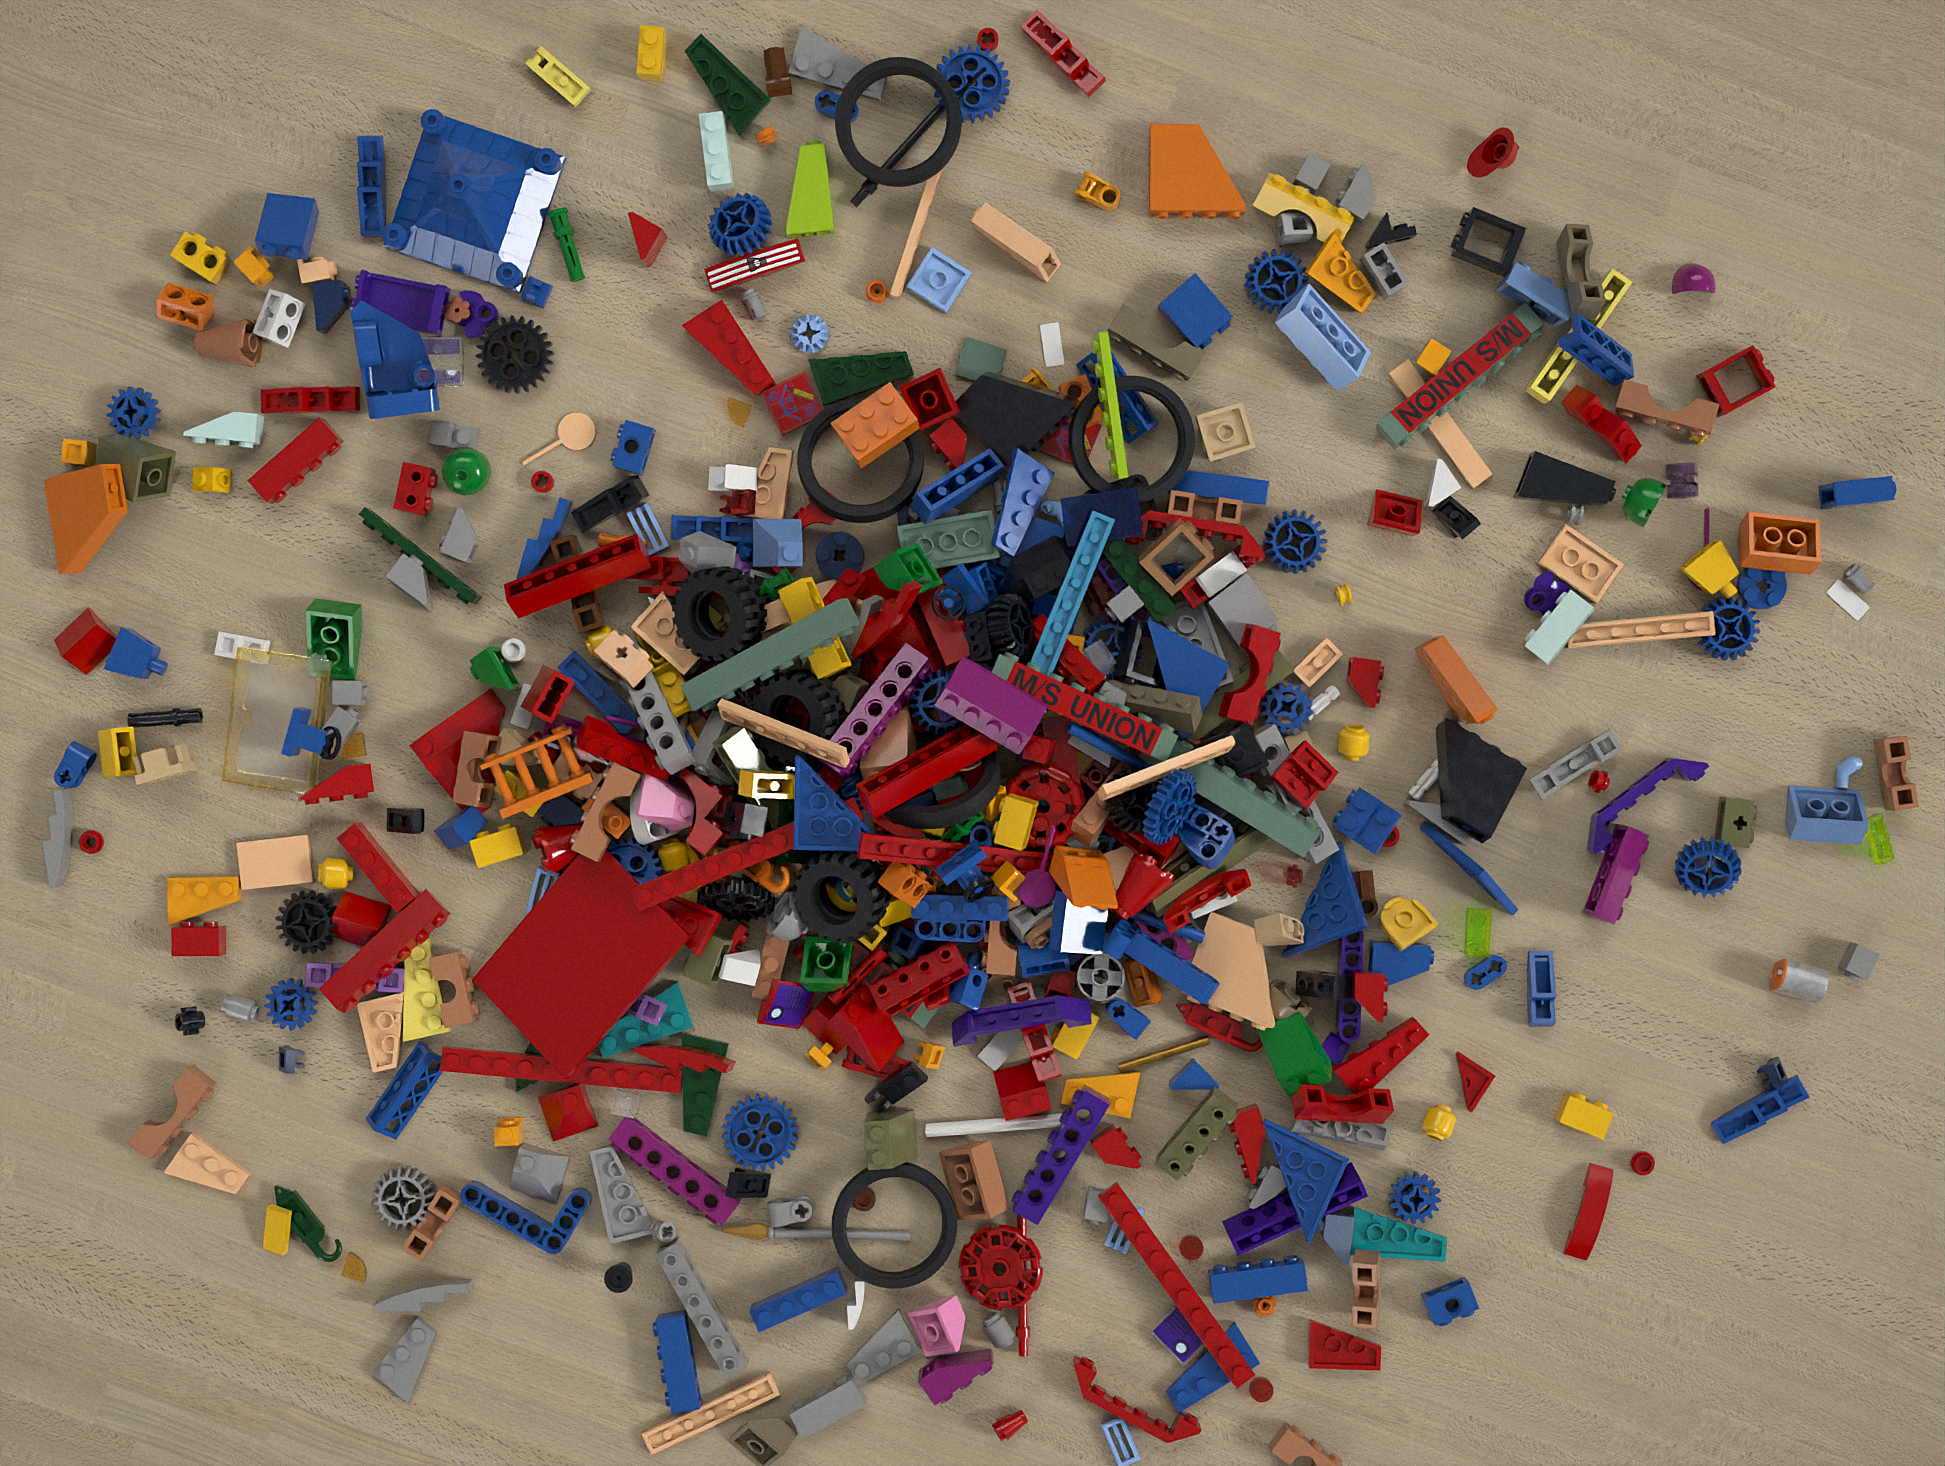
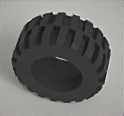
[672,566,768,661]
[750,669,846,765]
[793,851,890,943]

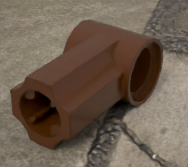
[764,47,792,98]
[1352,870,1378,918]

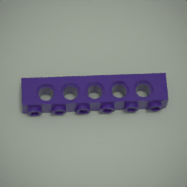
[1011,1084,1110,1225]
[1222,1162,1368,1256]

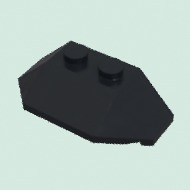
[1001,535,1097,604]

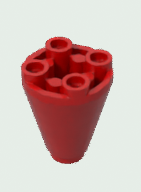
[531,823,583,874]
[1111,852,1175,921]

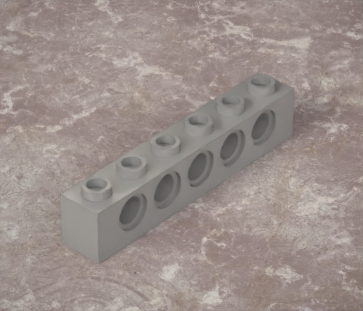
[619,637,697,775]
[1254,724,1339,864]
[655,1238,749,1380]

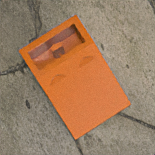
[1049,845,1118,910]

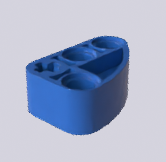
[1177,802,1235,869]

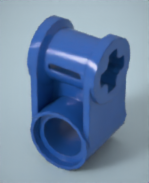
[54,741,97,788]
[1105,997,1151,1040]

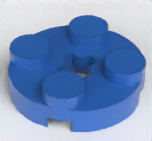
[1737,568,1787,610]

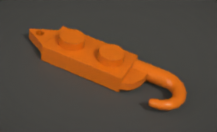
[723,839,790,893]

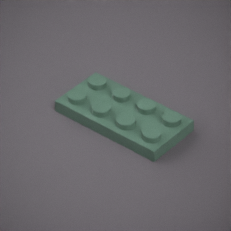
[897,510,1000,569]

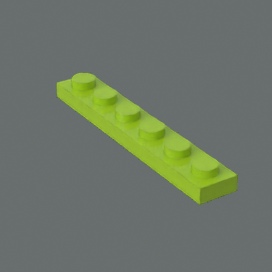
[1091,331,1128,479]

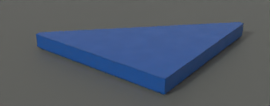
[1147,619,1230,741]
[793,755,875,851]
[1420,821,1519,915]
[1282,841,1369,958]
[1263,1119,1349,1244]

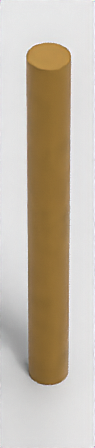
[1118,1035,1211,1073]

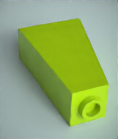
[786,141,835,239]

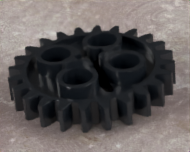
[475,315,555,394]
[697,880,775,922]

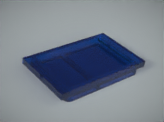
[1060,487,1143,547]

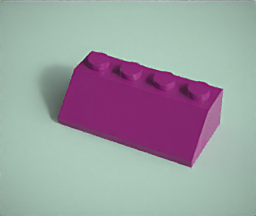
[935,656,1048,755]
[1582,824,1649,924]

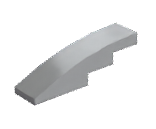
[829,595,884,682]
[42,789,73,888]
[372,1279,473,1312]

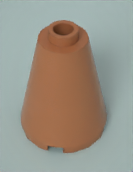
[192,319,264,367]

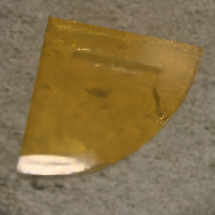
[727,397,752,428]
[341,732,367,759]
[341,1251,367,1283]

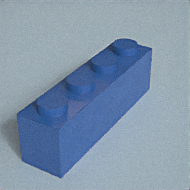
[910,448,1004,525]
[1208,1255,1308,1303]
[749,1267,848,1332]
[653,1310,702,1414]

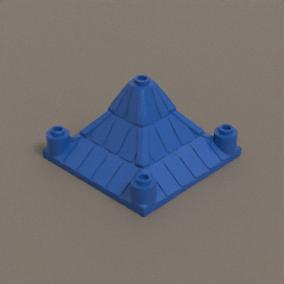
[382,109,566,294]

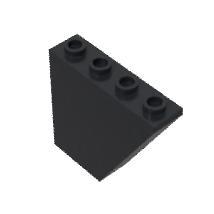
[955,371,1080,469]
[1436,717,1527,843]

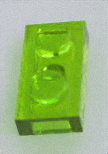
[1865,813,1895,866]
[1464,908,1492,957]

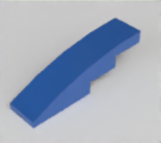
[357,135,386,236]
[1167,471,1269,505]
[516,497,572,579]
[671,515,753,543]
[1711,1075,1810,1144]

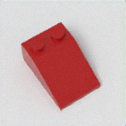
[826,983,904,1073]

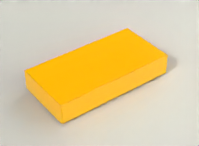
[263,1204,292,1256]

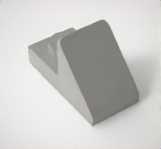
[428,420,480,450]

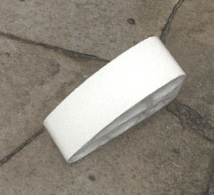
[630,772,682,845]

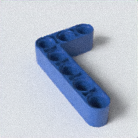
[914,822,992,942]
[1101,919,1220,1004]
[460,1181,591,1254]

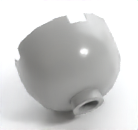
[766,892,809,941]

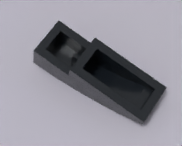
[571,475,650,533]

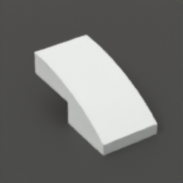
[1195,551,1247,598]
[214,631,271,664]
[847,1276,865,1330]

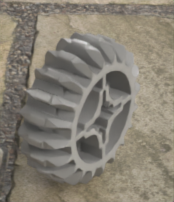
[371,1165,437,1231]

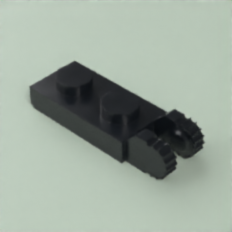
[864,1061,928,1113]

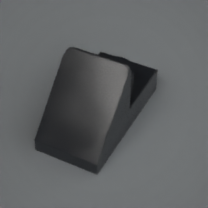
[1365,212,1417,249]
[1432,496,1481,540]
[387,808,424,834]
[725,1168,771,1198]

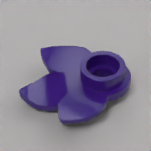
[458,290,498,338]
[1524,572,1570,615]

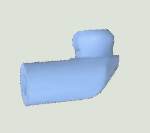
[1040,500,1072,528]
[1836,756,1863,788]

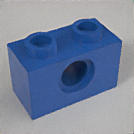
[610,420,656,476]
[1421,1277,1479,1326]

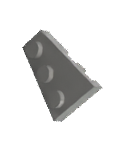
[1068,680,1127,768]
[846,1308,921,1385]
[371,1316,437,1403]

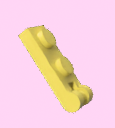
[524,45,591,108]

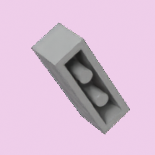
[789,1374,866,1439]

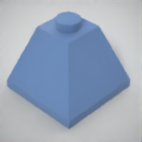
[753,519,803,568]

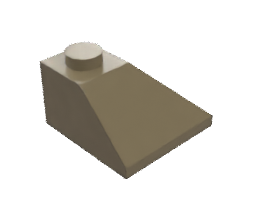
[728,1418,798,1466]

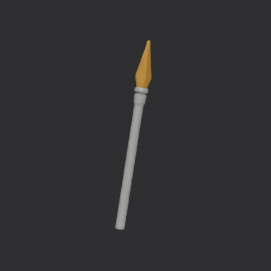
[721,1223,910,1241]

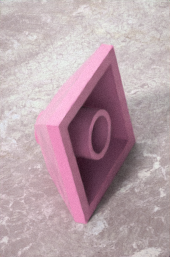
[636,773,695,831]
[907,1296,966,1357]

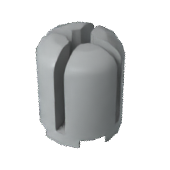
[1075,953,1125,1005]

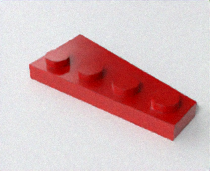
[1332,1017,1429,1094]

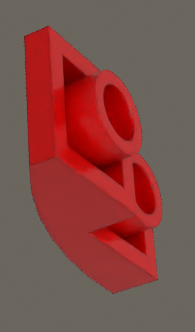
[729,921,750,954]

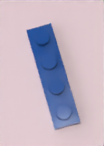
[557,651,640,735]
[911,893,1009,921]

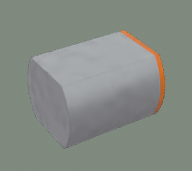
[1769,958,1829,1003]

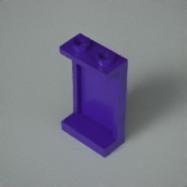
[350,269,451,336]

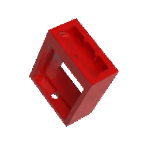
[1696,345,1776,417]

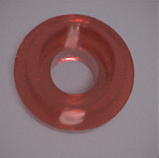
[1286,864,1303,888]

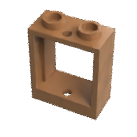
[1138,518,1215,596]

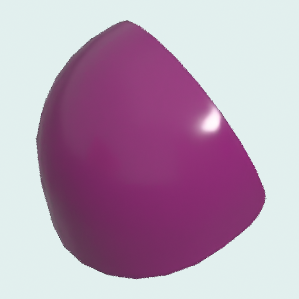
[1672,263,1716,294]

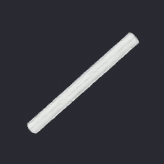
[925,1113,1062,1137]

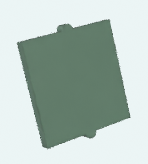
[955,337,1007,381]

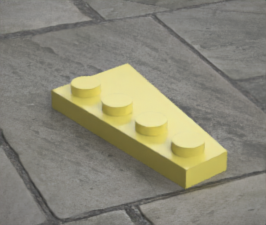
[403,938,451,1042]

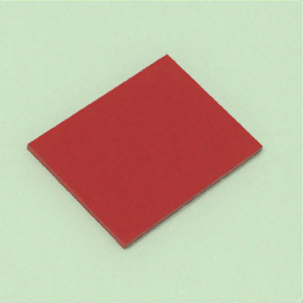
[472,849,691,1079]

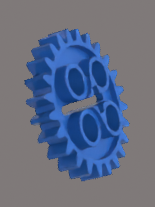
[932,44,1010,124]
[1142,768,1197,845]
[606,837,665,884]
[721,1093,799,1172]

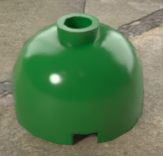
[442,447,491,496]
[1621,478,1667,527]

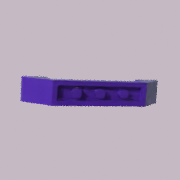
[1587,758,1710,854]
[952,995,1092,1047]

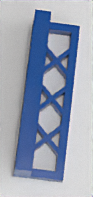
[1558,312,1634,386]
[1076,351,1159,444]
[366,1041,443,1140]

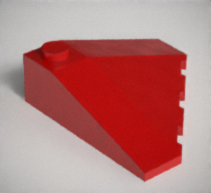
[409,689,506,814]

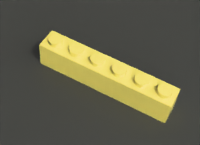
[1524,268,1632,404]

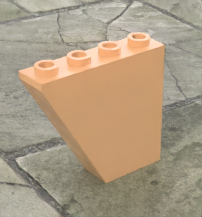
[1181,912,1275,1031]

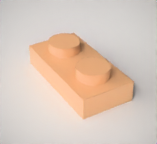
[1293,637,1343,688]

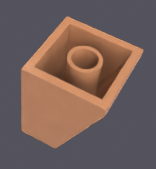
[860,707,917,780]

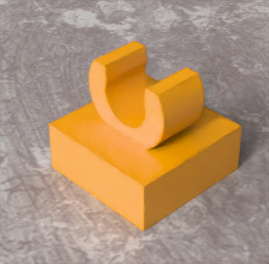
[804,1042,834,1071]
[914,1042,945,1069]

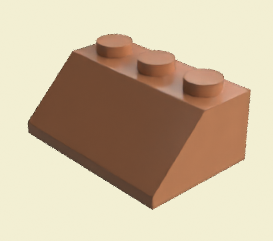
[939,1140,1010,1221]

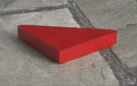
[1456,1051,1495,1112]

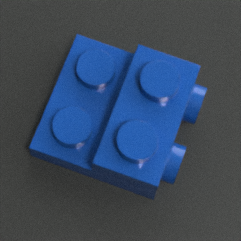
[1333,787,1402,855]

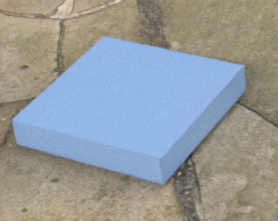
[906,247,972,313]

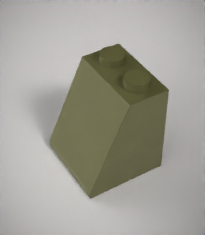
[95,434,176,503]
[864,1109,917,1170]

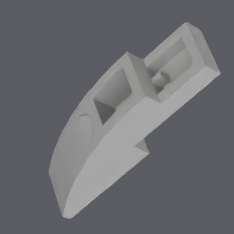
[1246,1132,1309,1209]

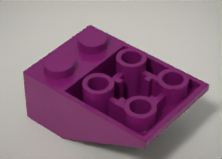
[918,1349,994,1405]

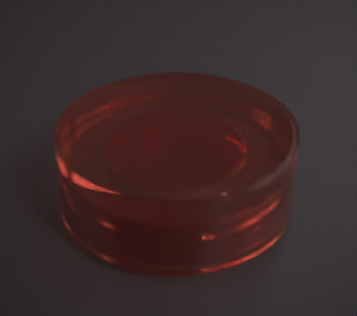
[1179,1235,1204,1260]
[1249,1377,1274,1402]

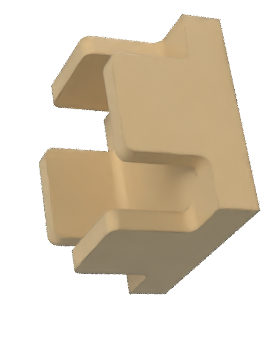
[1196,402,1256,462]
[133,744,198,785]

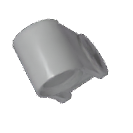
[767,1195,815,1227]

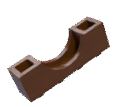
[550,534,606,634]

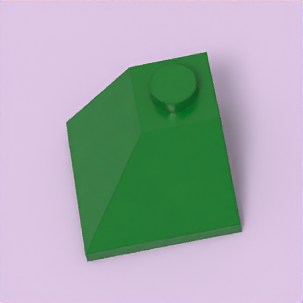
[873,543,943,594]
[469,646,522,691]
[800,937,853,992]

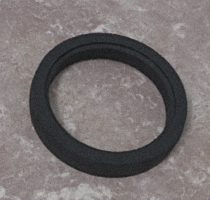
[835,57,962,187]
[1068,376,1195,504]
[797,398,924,523]
[885,728,1001,829]
[831,1162,957,1289]

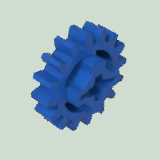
[106,386,162,439]
[1261,683,1313,735]
[264,978,319,1031]
[1388,1171,1441,1224]

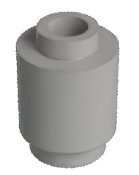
[221,994,260,1023]
[982,1311,1015,1349]

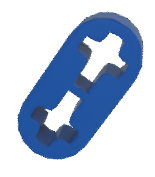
[815,90,859,122]
[1464,955,1507,990]

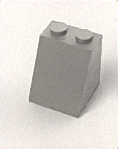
[1205,573,1279,649]

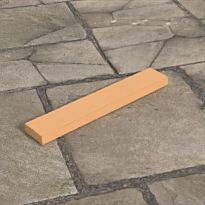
[890,169,943,300]
[1388,359,1492,489]
[1567,611,1715,648]
[717,698,850,768]
[1097,735,1236,801]
[641,1372,780,1455]

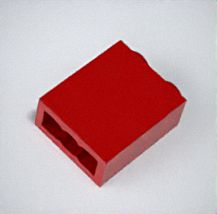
[520,665,575,724]

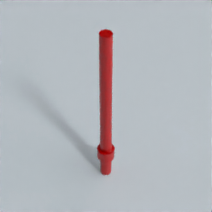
[1016,1214,1030,1357]

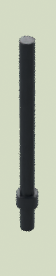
[850,104,945,208]

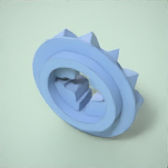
[791,314,829,353]

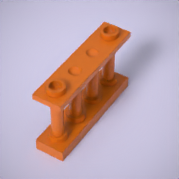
[480,725,594,819]

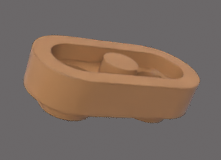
[1025,915,1053,949]
[978,963,1020,998]

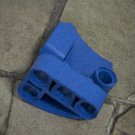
[350,300,440,419]

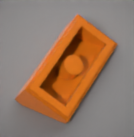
[1123,959,1163,1007]

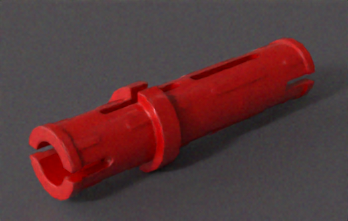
[827,945,889,1006]

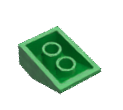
[306,599,362,681]
[1256,1011,1332,1097]

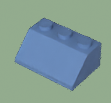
[1496,262,1571,328]
[1785,786,1869,845]

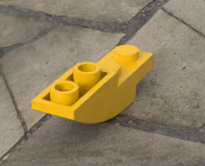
[637,635,692,718]

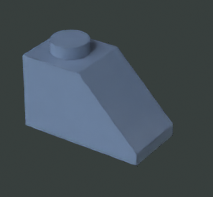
[1317,1211,1355,1265]

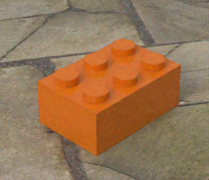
[831,382,920,469]
[1739,511,1821,575]

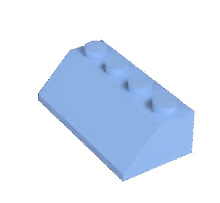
[1275,284,1371,391]

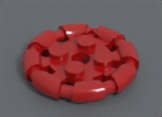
[1005,763,1086,849]
[958,1224,1043,1311]

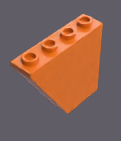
[1149,124,1246,219]
[44,464,128,574]
[1415,635,1498,724]

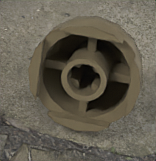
[1269,979,1312,1020]

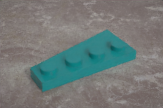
[598,981,694,1058]
[1350,1206,1447,1262]

